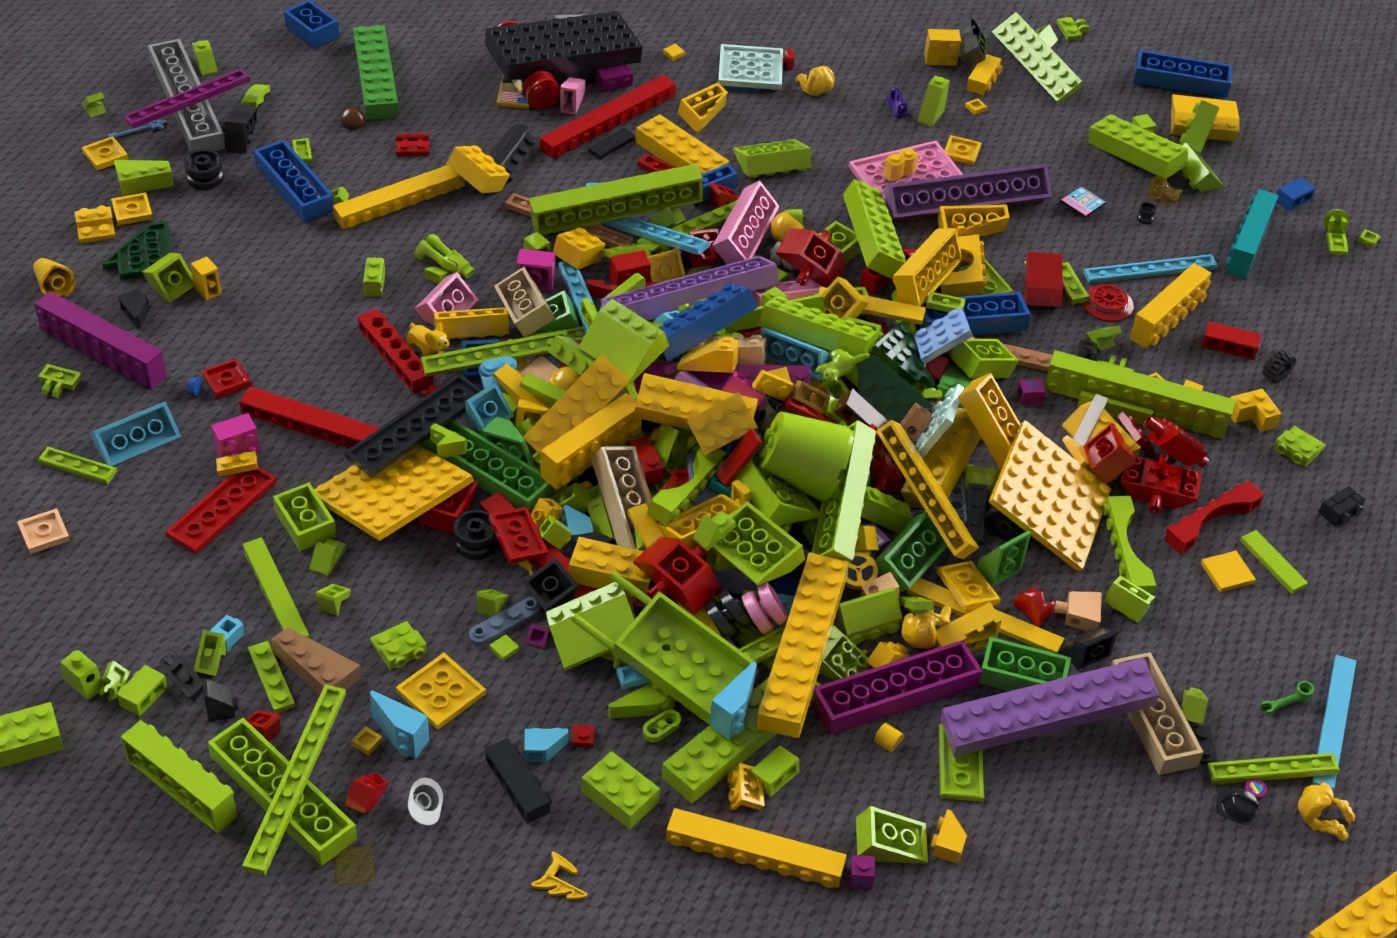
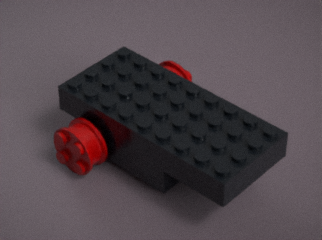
[485,11,643,110]

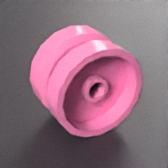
[742,582,789,635]

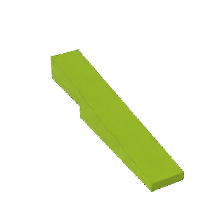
[520,373,566,406]
[243,537,309,637]

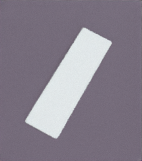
[1073,394,1108,446]

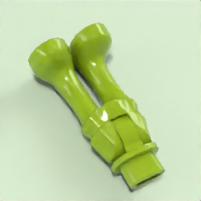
[414,234,475,279]

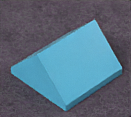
[465,382,514,432]

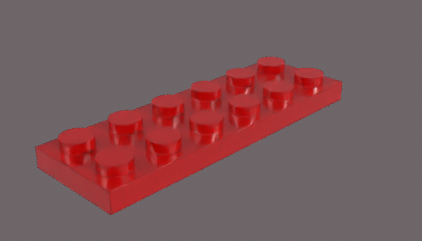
[165,467,277,555]

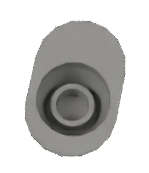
[407,778,443,826]

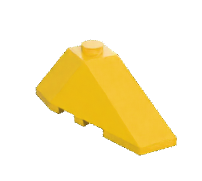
[492,364,552,424]

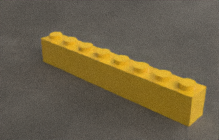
[333,165,465,229]
[876,420,979,559]
[666,808,847,888]

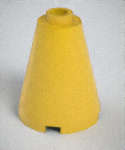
[33,258,76,297]

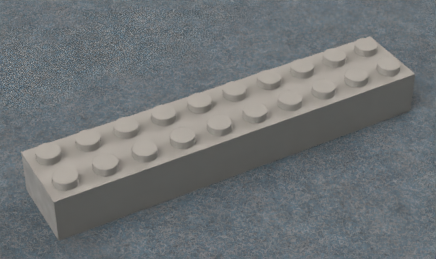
[148,39,225,152]

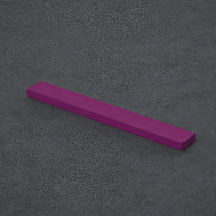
[124,69,250,129]

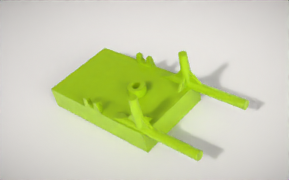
[571,571,756,725]

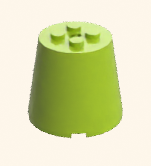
[759,411,854,502]

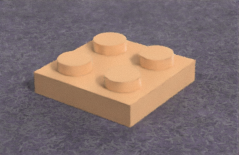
[17,509,70,554]

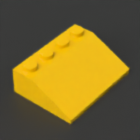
[1171,95,1239,142]

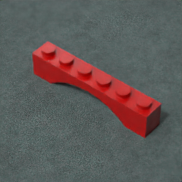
[1164,481,1265,555]

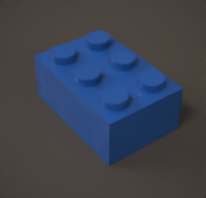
[284,0,339,48]

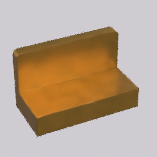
[788,380,831,414]

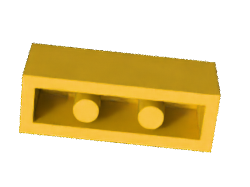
[966,54,1002,96]

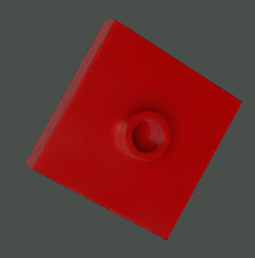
[201,359,252,399]

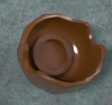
[340,107,365,130]

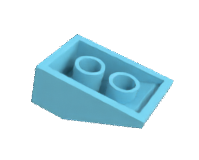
[709,662,757,740]
[370,690,429,759]

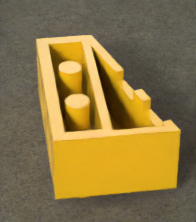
[678,82,728,133]
[933,602,1002,652]

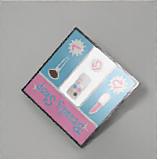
[1060,186,1107,218]

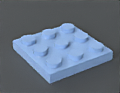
[914,307,972,364]

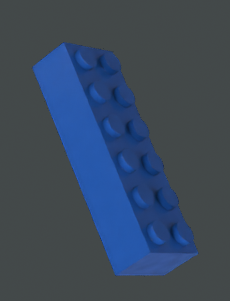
[1133,50,1232,99]
[254,140,334,223]
[657,283,758,362]
[919,292,1031,335]

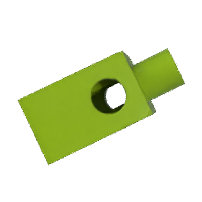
[60,650,105,700]

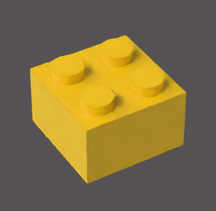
[924,29,961,66]
[553,227,605,270]

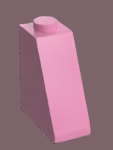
[560,77,585,115]

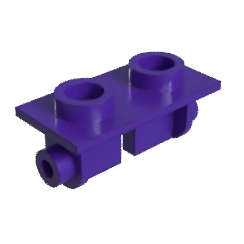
[886,87,910,117]

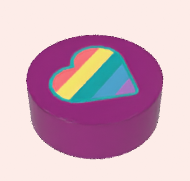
[1244,779,1267,801]

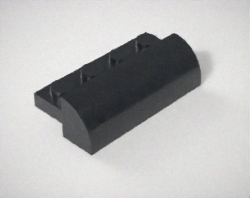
[489,124,540,182]

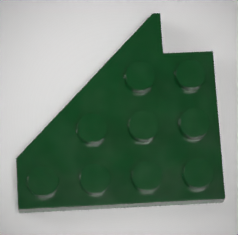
[102,221,172,279]
[871,323,936,388]
[857,355,933,429]

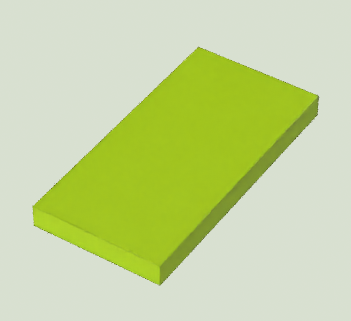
[939,724,984,802]

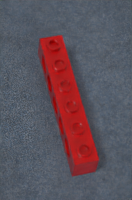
[357,309,434,394]

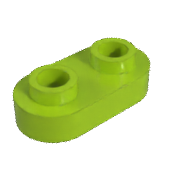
[643,709,681,742]

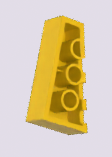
[937,205,1010,237]

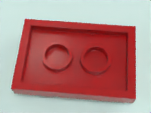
[488,507,548,564]

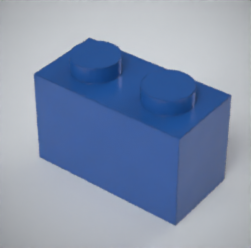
[1276,177,1316,211]

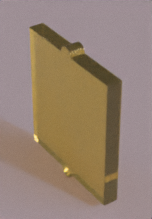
[335,845,376,885]

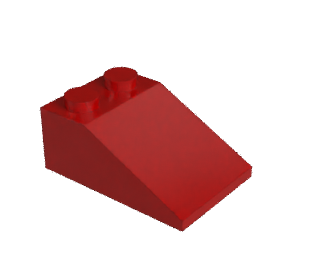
[1023,252,1063,307]
[1083,423,1136,484]
[419,480,479,534]

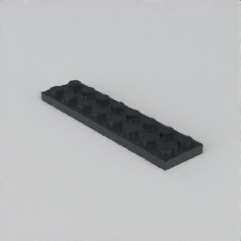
[345,374,482,478]

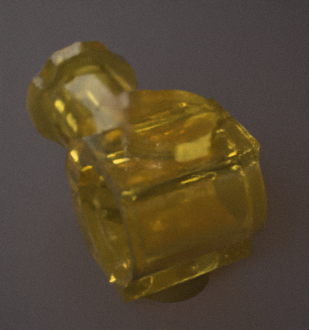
[1147,175,1183,203]

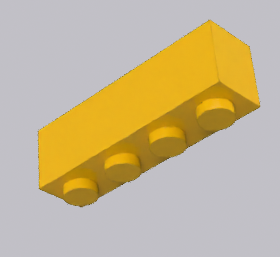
[434,307,509,340]

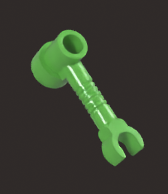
[1260,681,1314,716]

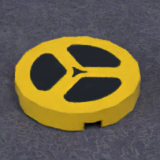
[845,552,878,590]

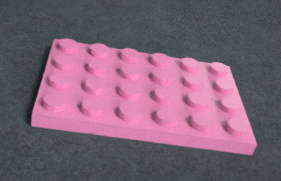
[849,141,963,198]

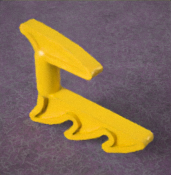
[531,852,587,900]

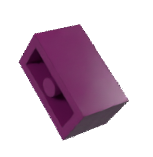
[597,64,633,91]

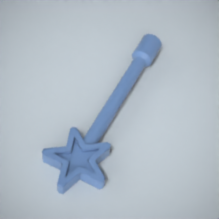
[108,119,167,139]

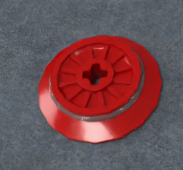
[1082,284,1134,322]

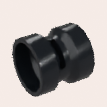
[1137,202,1156,225]

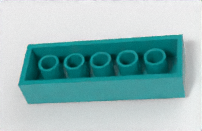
[1225,189,1279,279]

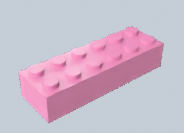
[712,180,779,265]

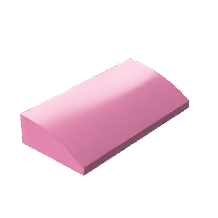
[752,279,823,307]

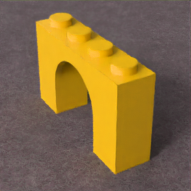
[941,234,987,297]

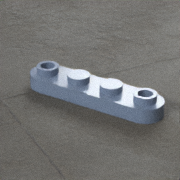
[469,598,541,646]

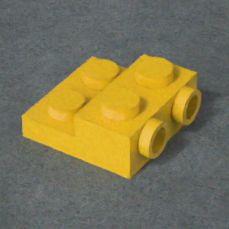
[75,205,116,243]

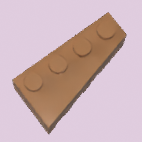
[271,627,361,695]

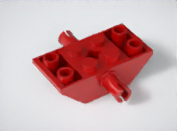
[775,228,846,288]
[1143,416,1209,468]
[869,423,906,496]
[1121,452,1202,514]
[633,536,721,615]

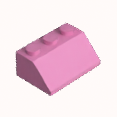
[414,272,479,325]

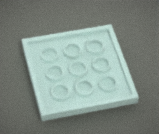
[718,44,783,90]
[912,384,964,459]

